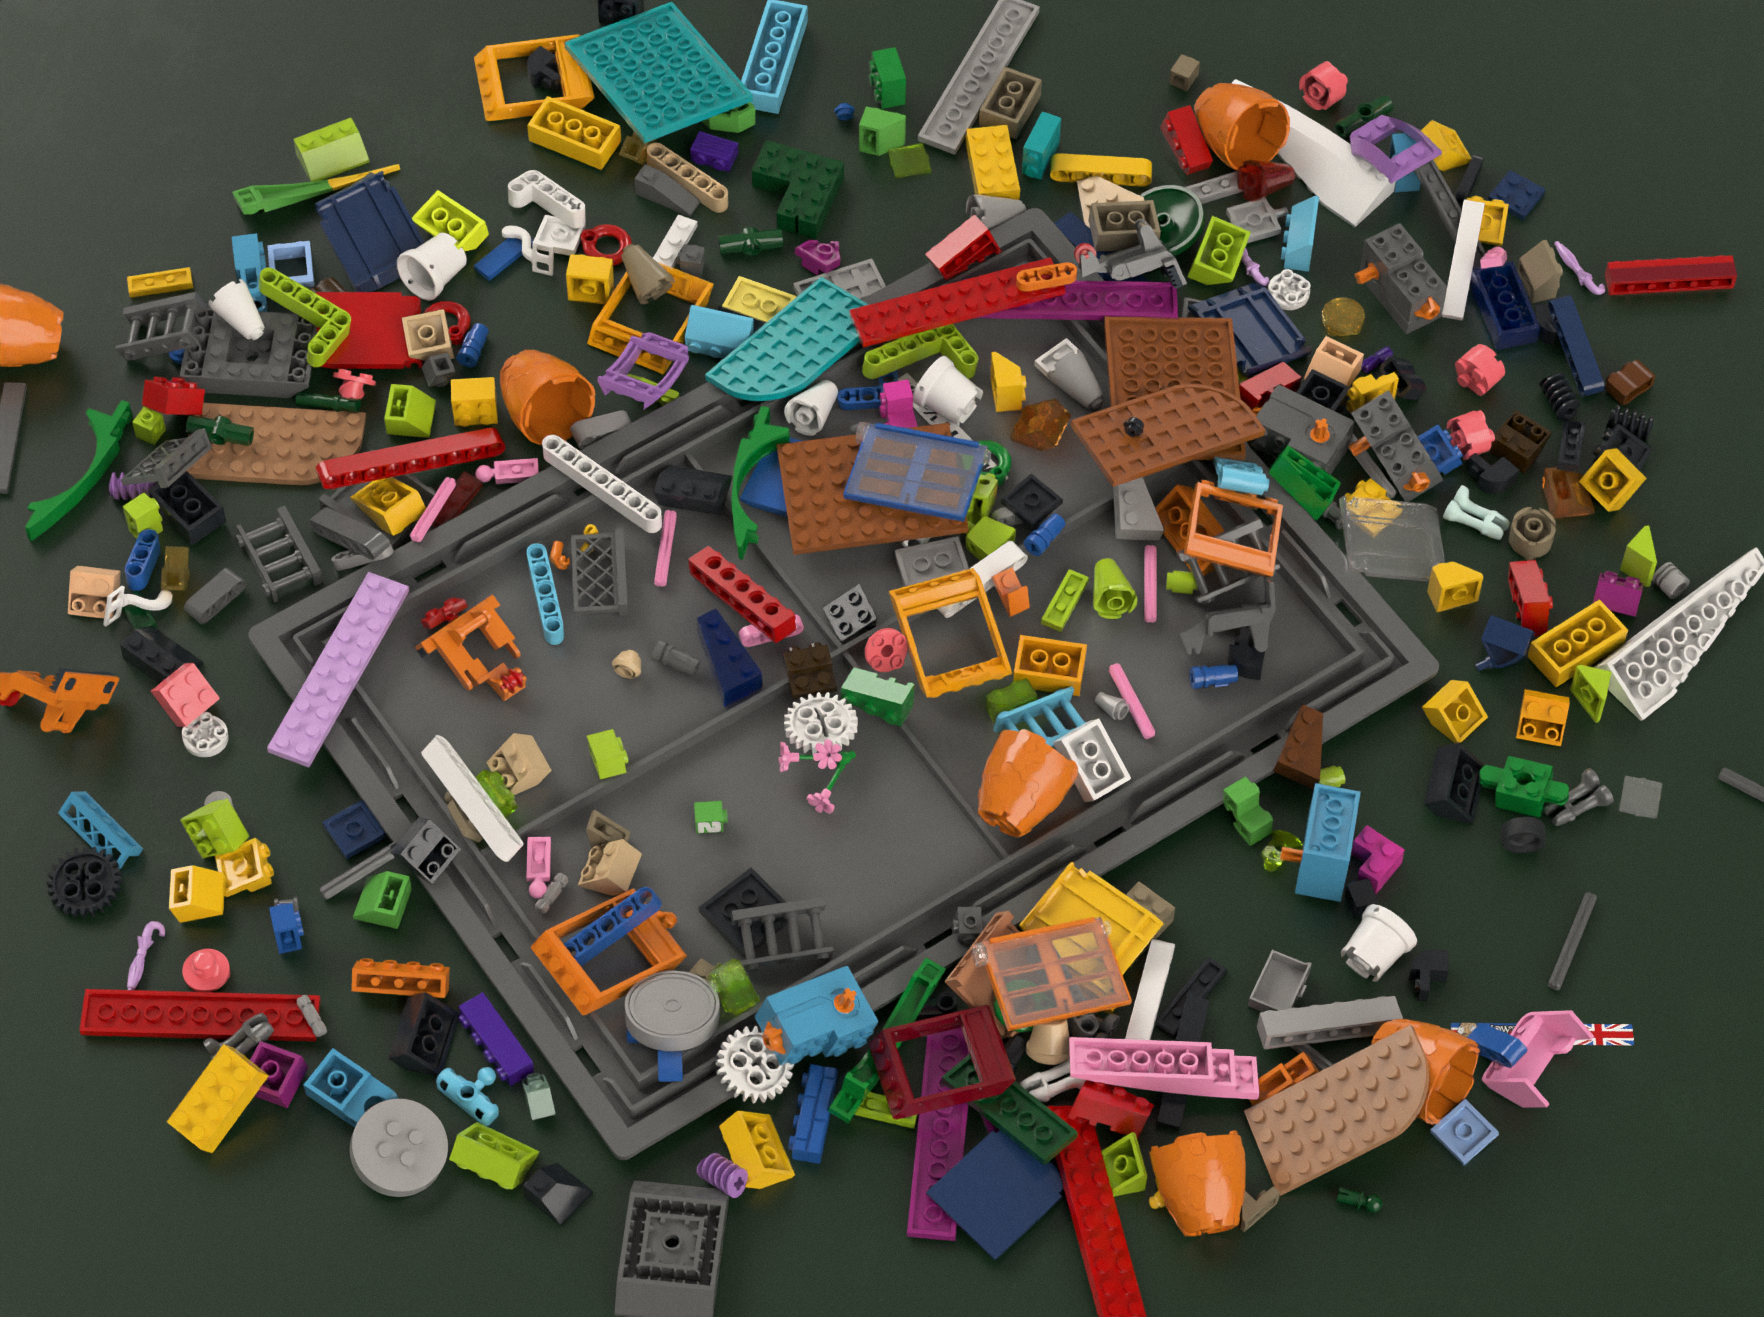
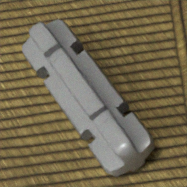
[535,873,568,914]
[297,995,327,1037]

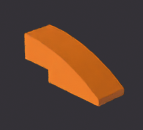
[1249,1051,1319,1106]

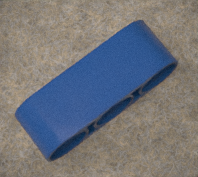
[125,529,161,591]
[1467,1023,1527,1068]

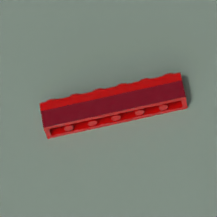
[1605,255,1737,295]

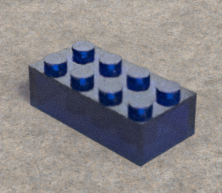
[1470,261,1540,350]

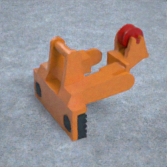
[415,594,527,702]
[0,667,120,733]

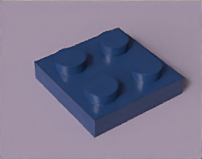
[1487,170,1545,221]
[322,800,386,860]

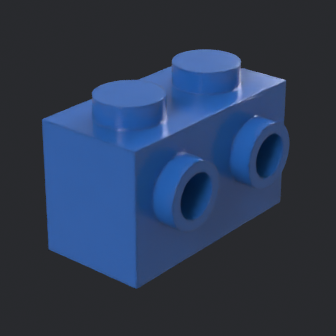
[269,903,304,954]

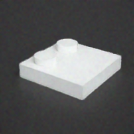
[534,215,585,256]

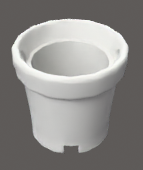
[397,233,466,301]
[913,356,983,426]
[1341,904,1417,982]

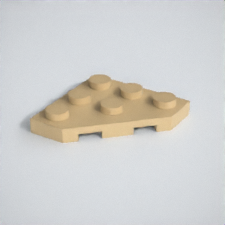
[1077,176,1145,228]

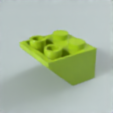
[384,384,436,438]
[180,798,250,858]

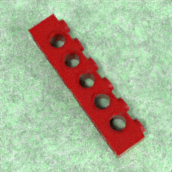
[688,546,796,644]

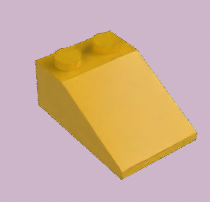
[350,477,426,536]

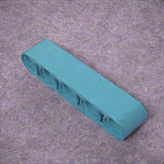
[527,543,564,645]

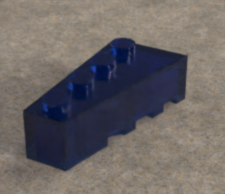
[697,608,763,707]

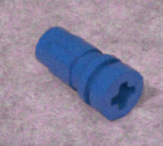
[456,323,489,368]
[1024,513,1066,556]
[1189,665,1238,689]

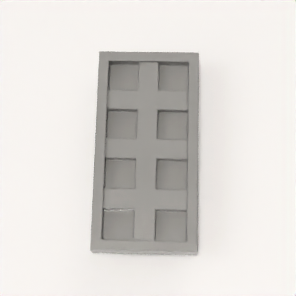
[793,258,886,300]

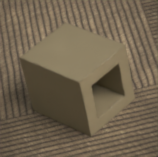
[1169,54,1200,91]

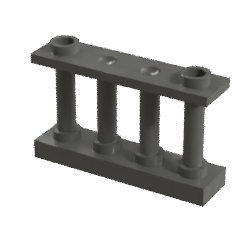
[115,292,207,361]
[235,506,323,603]
[1175,518,1280,604]
[731,897,834,972]

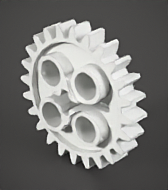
[784,692,858,755]
[716,1026,794,1103]

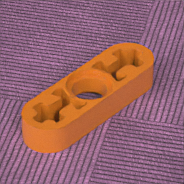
[1016,262,1077,291]

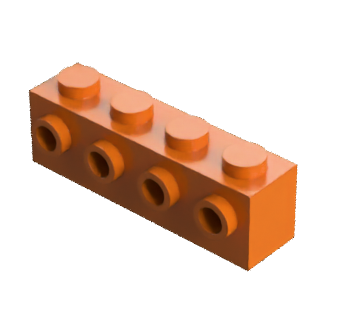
[351,958,450,998]

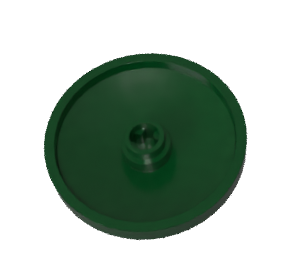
[1140,185,1205,256]

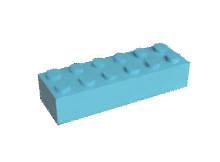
[741,0,808,114]

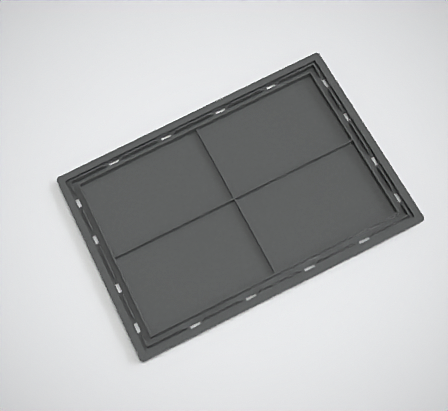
[248,208,1439,1160]

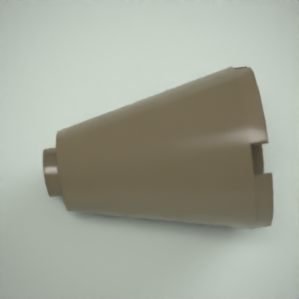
[621,244,675,304]

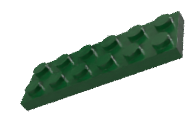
[942,1054,1078,1165]

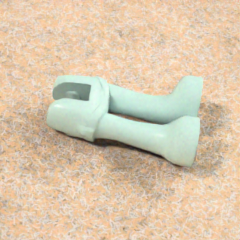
[1443,485,1510,540]

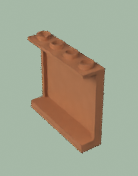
[945,911,1047,1039]

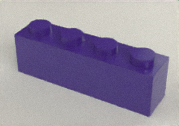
[458,992,534,1087]

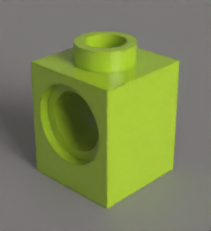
[132,407,166,445]

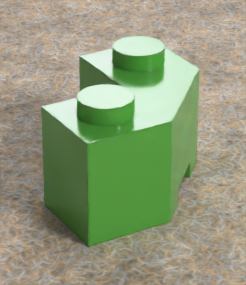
[702,102,755,133]
[1223,776,1273,846]

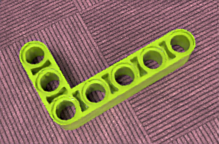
[258,267,351,367]
[862,324,979,379]

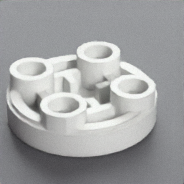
[1268,269,1310,310]
[182,712,229,757]

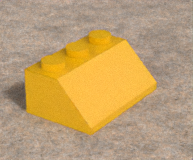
[719,1111,795,1189]

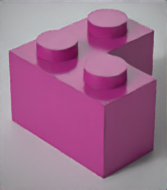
[879,379,918,428]
[1351,825,1405,895]

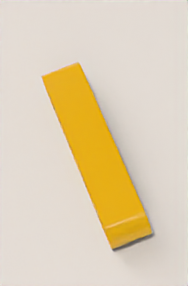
[1050,153,1152,186]

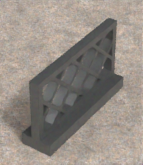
[121,428,212,488]
[571,529,628,616]

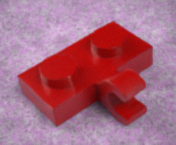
[420,597,468,629]

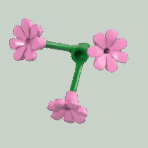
[778,739,856,814]

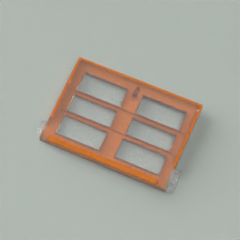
[972,917,1132,1031]

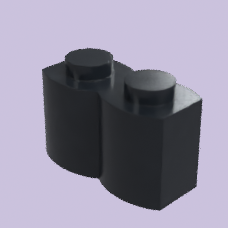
[1380,356,1426,400]

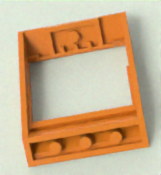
[1184,480,1283,578]
[530,889,687,1015]

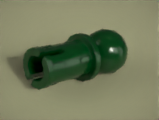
[1336,1187,1383,1213]

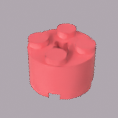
[1299,61,1348,110]
[1455,344,1505,396]
[1447,410,1495,460]

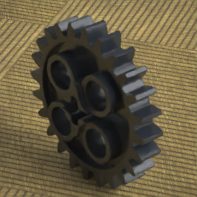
[46,846,123,919]

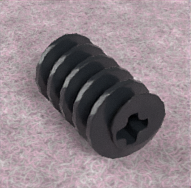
[1539,373,1580,421]
[1605,404,1654,443]

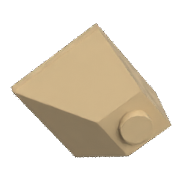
[402,309,454,361]

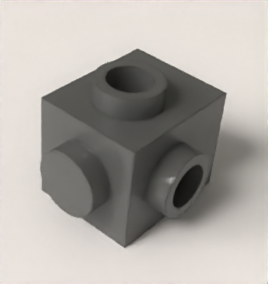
[677,244,705,278]
[422,353,455,387]
[952,907,983,944]

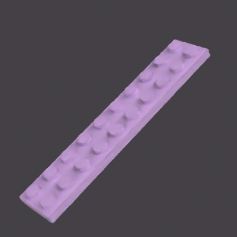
[267,572,409,767]

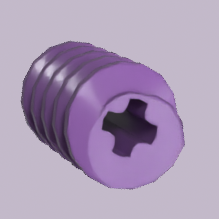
[109,472,157,500]
[697,1153,748,1198]

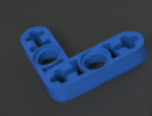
[837,370,898,410]

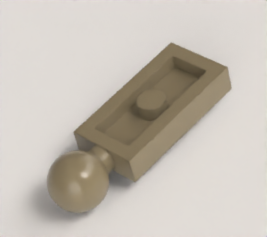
[444,791,483,842]

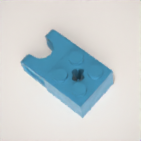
[232,233,268,312]
[304,1048,398,1128]

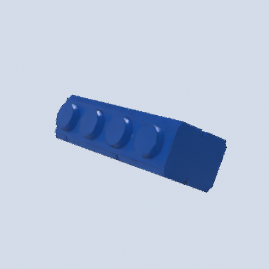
[788,1064,838,1164]

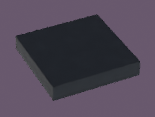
[1001,474,1063,529]

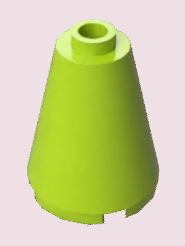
[1093,558,1137,619]

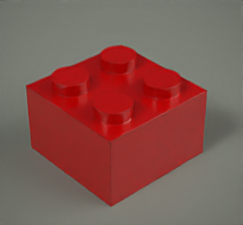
[142,377,205,415]

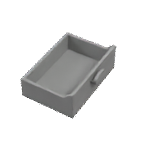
[1248,950,1312,1012]

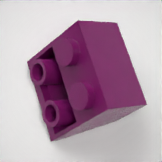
[1592,571,1643,617]

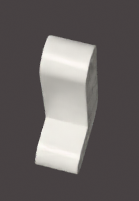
[508,170,585,228]

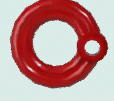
[581,224,632,266]
[423,301,471,345]

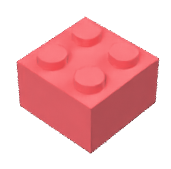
[151,663,220,727]

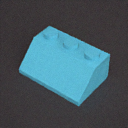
[1281,196,1319,272]
[685,305,754,359]

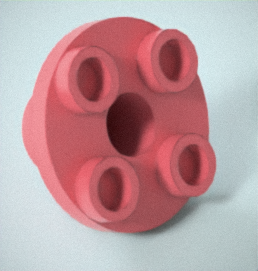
[333,369,376,400]
[865,628,908,672]
[182,949,230,992]

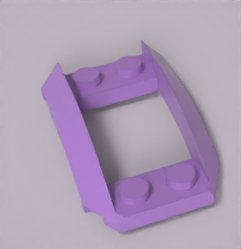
[1350,115,1442,184]
[597,332,689,410]

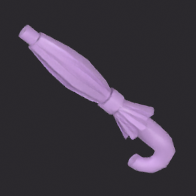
[1554,241,1605,295]
[1241,247,1270,286]
[127,921,165,990]

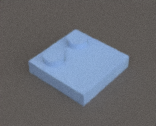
[1431,1099,1499,1165]

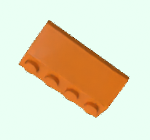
[1155,484,1225,576]

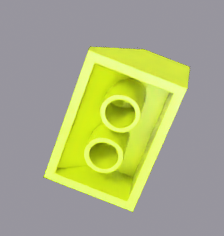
[412,190,489,252]

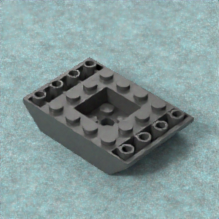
[180,308,317,398]
[615,1180,729,1317]

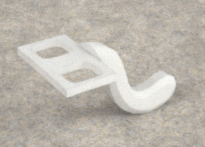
[502,226,554,276]
[103,586,173,627]

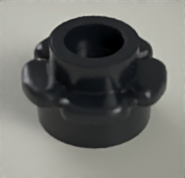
[1123,417,1144,437]

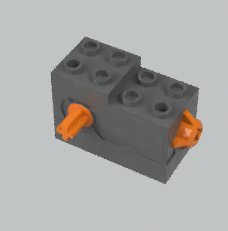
[1354,223,1447,334]
[1250,384,1355,475]
[1348,390,1443,503]

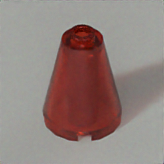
[1237,160,1296,201]

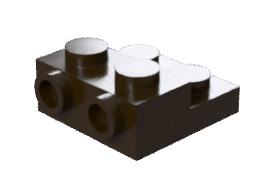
[783,642,837,700]

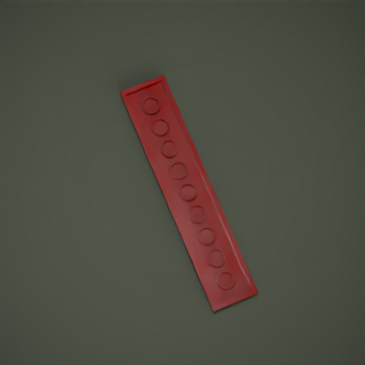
[849,257,1066,347]
[79,989,321,1042]
[1047,1106,1147,1317]

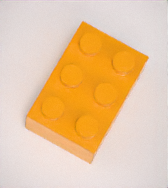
[1013,635,1087,696]

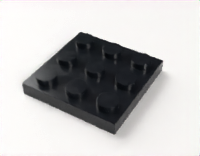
[698,867,787,958]

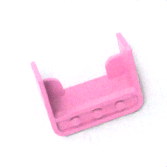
[1482,1010,1594,1108]

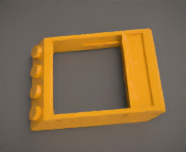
[474,34,594,121]
[587,262,714,374]
[889,568,1012,698]

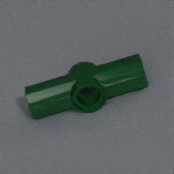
[1335,95,1394,138]
[718,227,783,255]
[186,415,254,446]

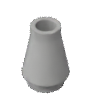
[1095,692,1129,720]

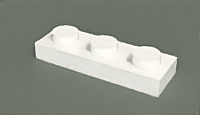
[653,215,697,268]

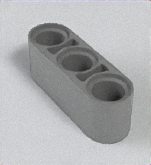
[570,410,632,449]

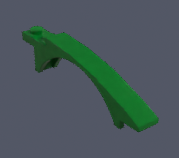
[25,400,133,541]
[731,406,791,560]
[828,957,946,1124]

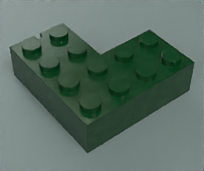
[752,140,844,239]

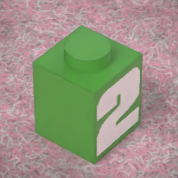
[694,801,728,834]

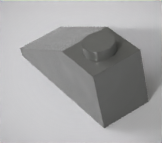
[635,164,700,217]

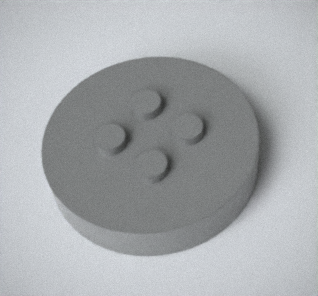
[625,971,720,1051]
[350,1099,448,1197]

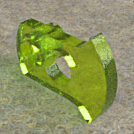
[1261,830,1302,871]

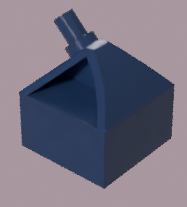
[1475,615,1536,671]

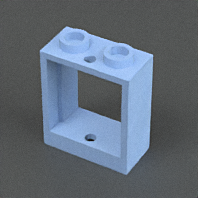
[267,241,315,293]

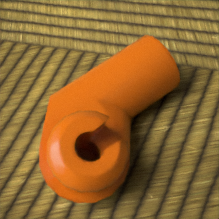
[549,541,570,570]
[655,910,677,929]

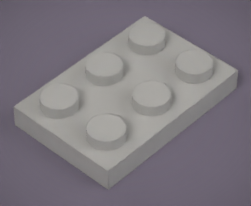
[894,536,969,587]

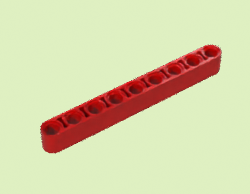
[315,428,506,489]

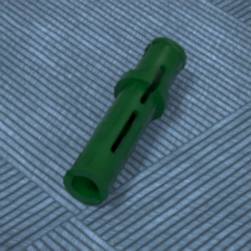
[296,392,361,413]

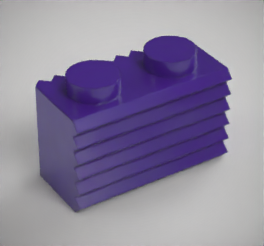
[691,131,739,172]

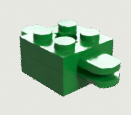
[1480,756,1569,818]

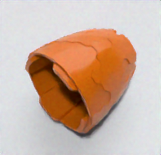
[1194,83,1290,172]
[0,283,64,367]
[500,350,596,445]
[978,729,1079,838]
[1372,1019,1480,1125]
[1149,1130,1246,1236]

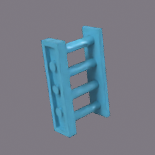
[993,686,1086,750]

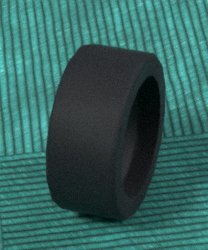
[1501,817,1546,853]

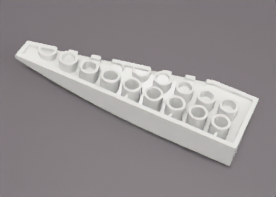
[1232,79,1396,228]
[1594,547,1764,721]

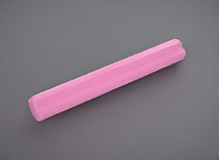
[410,477,456,543]
[654,510,677,587]
[1144,545,1157,623]
[1109,663,1155,739]

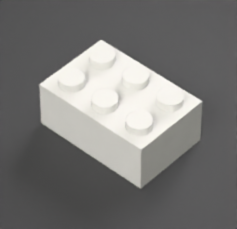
[1053,719,1131,802]

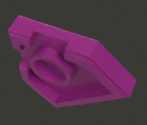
[795,240,841,275]

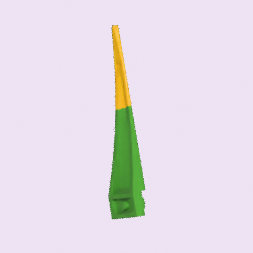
[232,164,400,215]

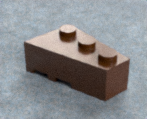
[1273,704,1323,790]

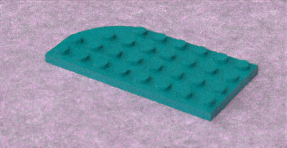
[705,277,869,401]

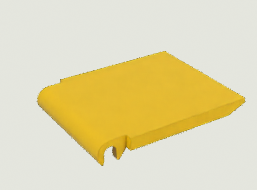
[1019,862,1164,995]

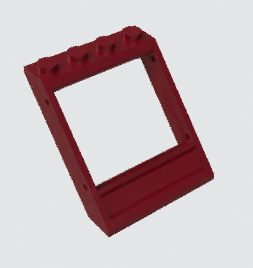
[868,1005,1016,1120]

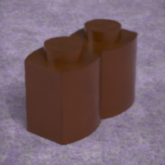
[1605,359,1656,406]

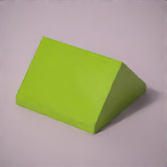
[1620,526,1657,587]
[1570,665,1611,723]
[1101,1132,1147,1197]

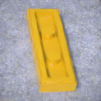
[127,267,193,298]

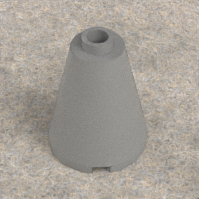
[966,194,1026,231]
[1047,349,1104,410]

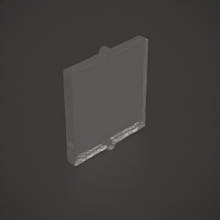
[1619,776,1662,819]

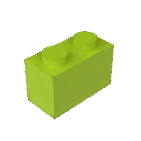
[123,492,163,539]
[587,729,628,779]

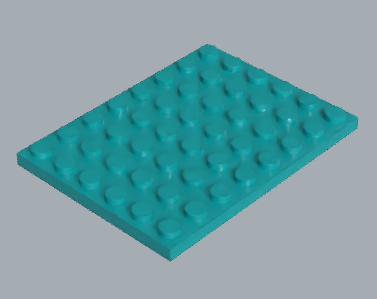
[565,2,753,143]

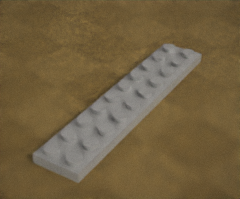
[918,0,1040,155]

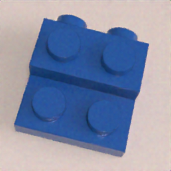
[1418,425,1463,475]

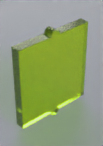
[888,143,931,178]

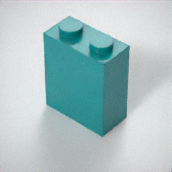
[1022,112,1061,180]

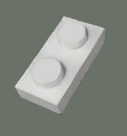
[1034,338,1078,378]

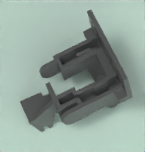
[1178,578,1276,654]

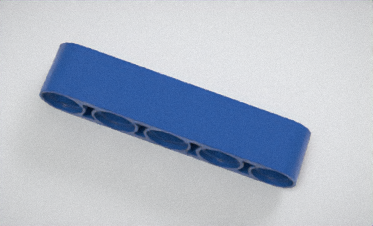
[564,887,662,966]

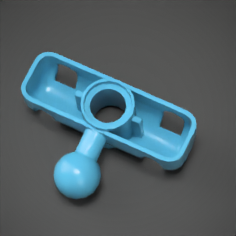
[436,1067,499,1126]

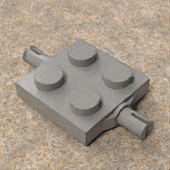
[1226,197,1288,243]

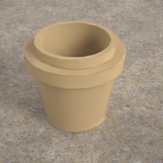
[1026,1018,1070,1065]

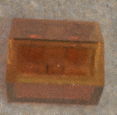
[1010,398,1072,451]
[1542,467,1595,519]

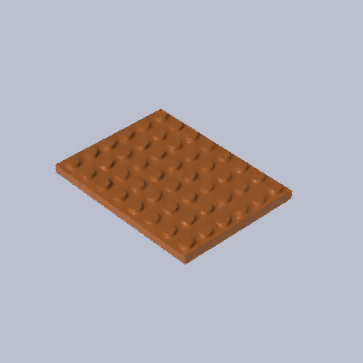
[1104,317,1246,460]
[777,423,968,555]

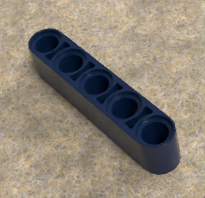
[1548,295,1604,397]

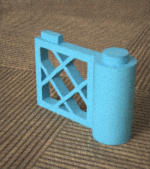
[1213,457,1269,495]

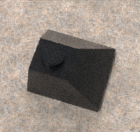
[523,1163,593,1226]

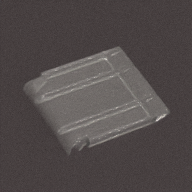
[1339,496,1445,582]

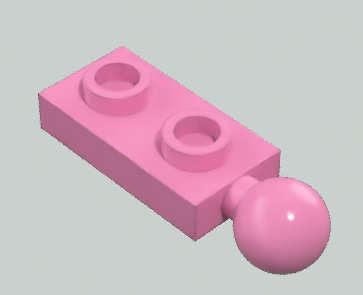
[1480,247,1507,269]
[475,458,539,484]
[526,837,551,899]

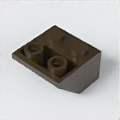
[1488,410,1552,474]

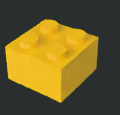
[566,254,614,304]
[451,377,498,426]
[1579,449,1647,512]

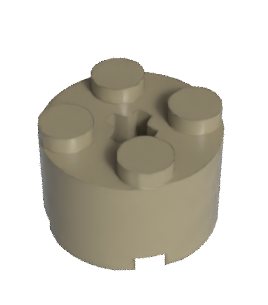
[1508,507,1556,560]

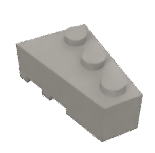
[1113,477,1164,541]

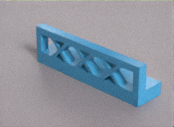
[58,791,143,869]

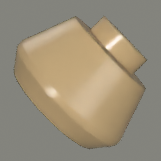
[612,650,641,679]

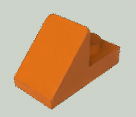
[991,567,1030,617]

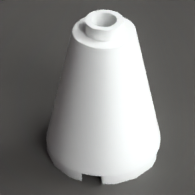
[208,279,265,340]
[784,380,838,436]

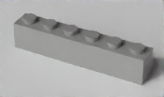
[1257,996,1403,1049]

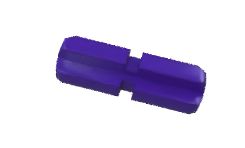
[1361,346,1393,373]

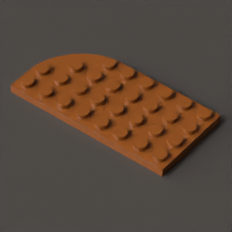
[1070,384,1265,487]

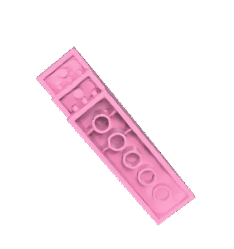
[1069,1037,1259,1099]

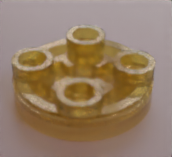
[1322,297,1365,336]

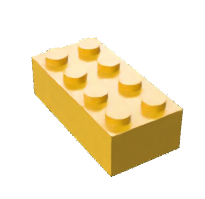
[527,96,621,170]
[966,125,1020,200]
[1527,599,1628,687]
[167,1044,269,1153]

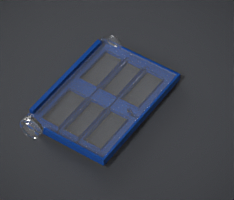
[843,422,991,522]

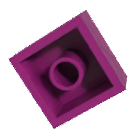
[250,1041,309,1108]

